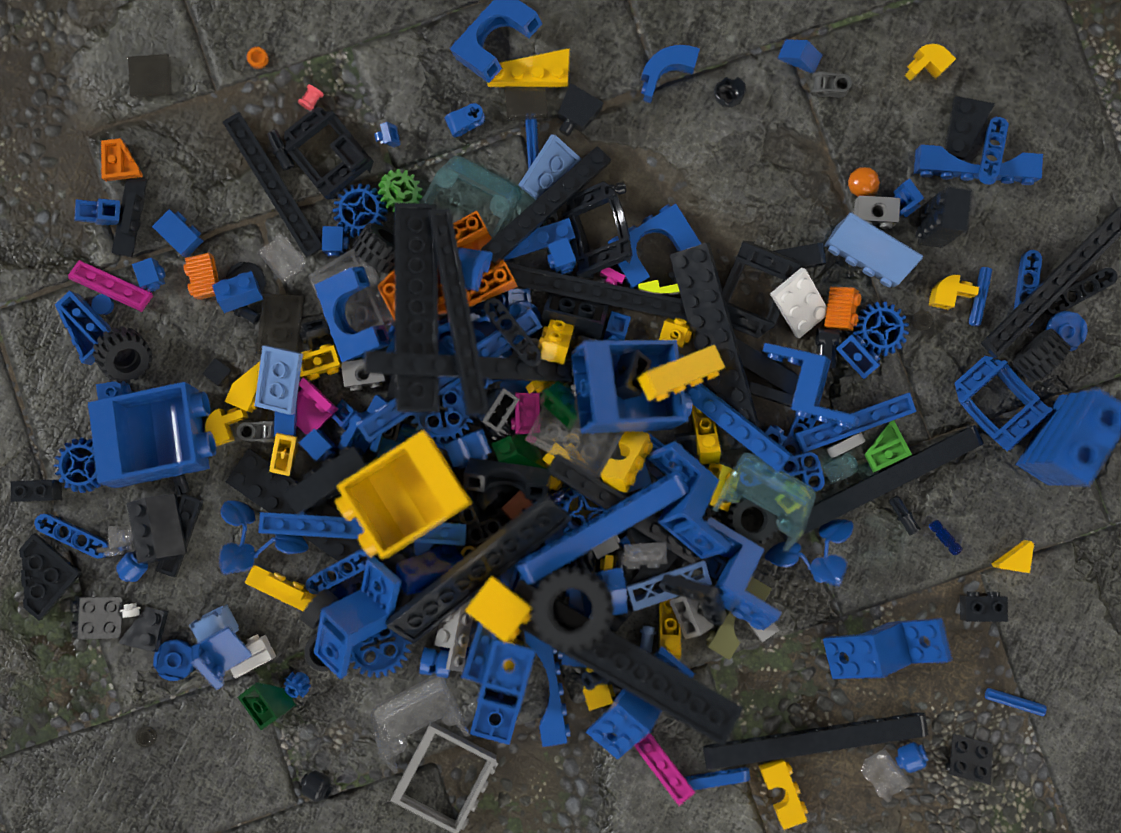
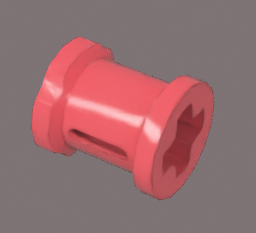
[298,84,323,111]

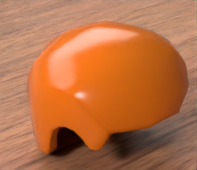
[848,167,880,197]

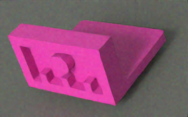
[297,378,338,435]

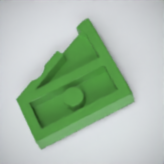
[864,420,912,473]

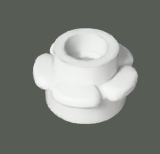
[120,603,141,618]

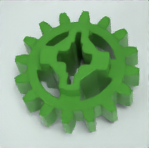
[378,169,422,212]

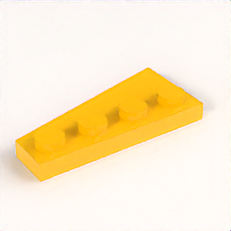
[487,48,570,87]

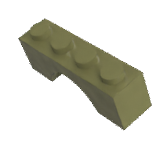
[706,576,772,660]

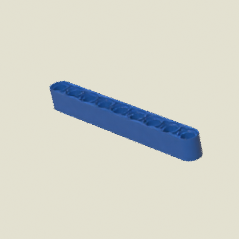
[516,471,689,584]

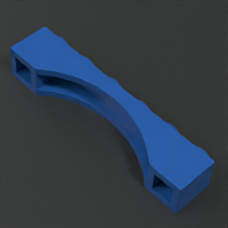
[914,145,1043,185]
[524,631,571,747]

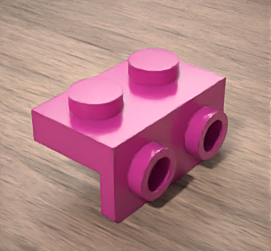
[511,392,540,434]

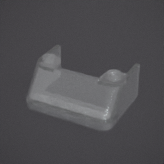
[370,675,469,774]

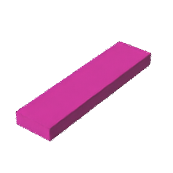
[68,260,153,312]
[634,733,696,806]

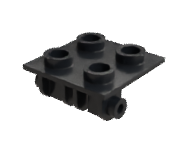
[945,734,993,785]

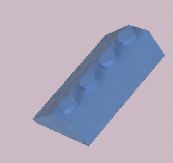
[824,212,923,288]

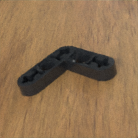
[660,574,727,625]

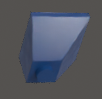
[580,568,627,619]

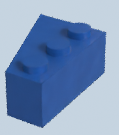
[55,291,111,365]

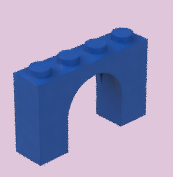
[450,0,542,83]
[608,204,701,289]
[315,266,391,362]

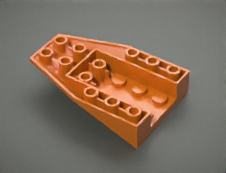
[377,211,518,321]

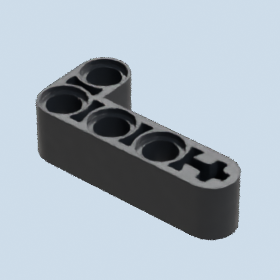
[451,467,509,544]

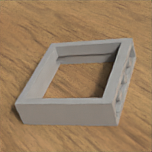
[391,721,498,833]

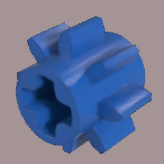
[284,672,311,698]

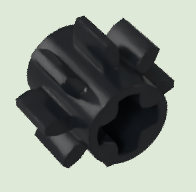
[487,420,512,442]

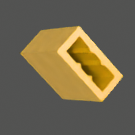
[465,576,532,643]

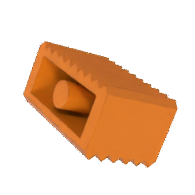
[183,253,219,300]
[824,286,861,331]

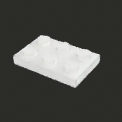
[770,267,827,339]

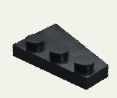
[944,96,996,160]

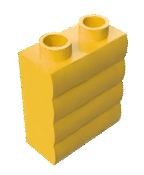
[335,430,473,558]

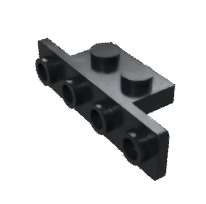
[112,177,148,257]

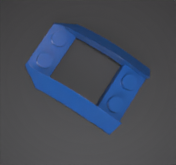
[954,356,1053,452]

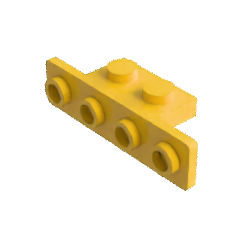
[245,565,317,611]

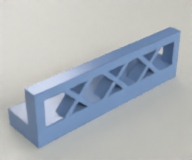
[626,560,712,611]

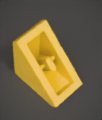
[269,433,298,476]
[992,540,1034,573]

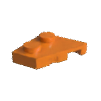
[101,138,143,182]

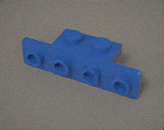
[338,395,388,454]

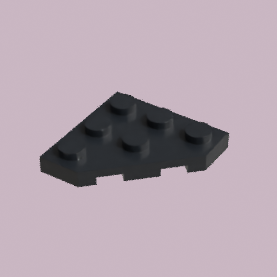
[19,533,82,621]

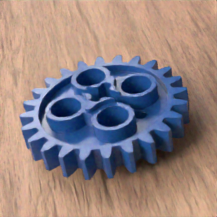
[411,383,474,443]
[349,630,412,678]

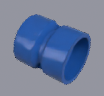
[419,647,451,678]

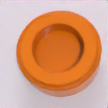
[247,47,268,69]

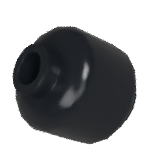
[300,770,333,802]

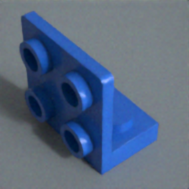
[191,627,252,690]

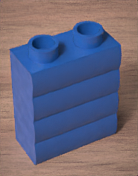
[571,340,692,434]
[88,382,216,488]
[1016,389,1121,486]

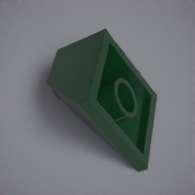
[540,380,577,431]
[492,434,547,469]
[237,682,296,730]

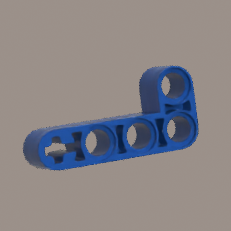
[739,452,825,491]

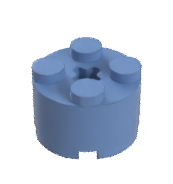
[189,604,239,643]

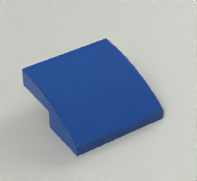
[440,247,493,291]

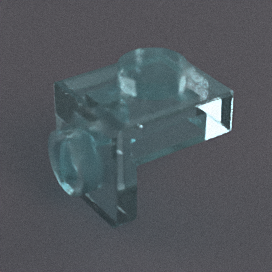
[822,452,858,484]

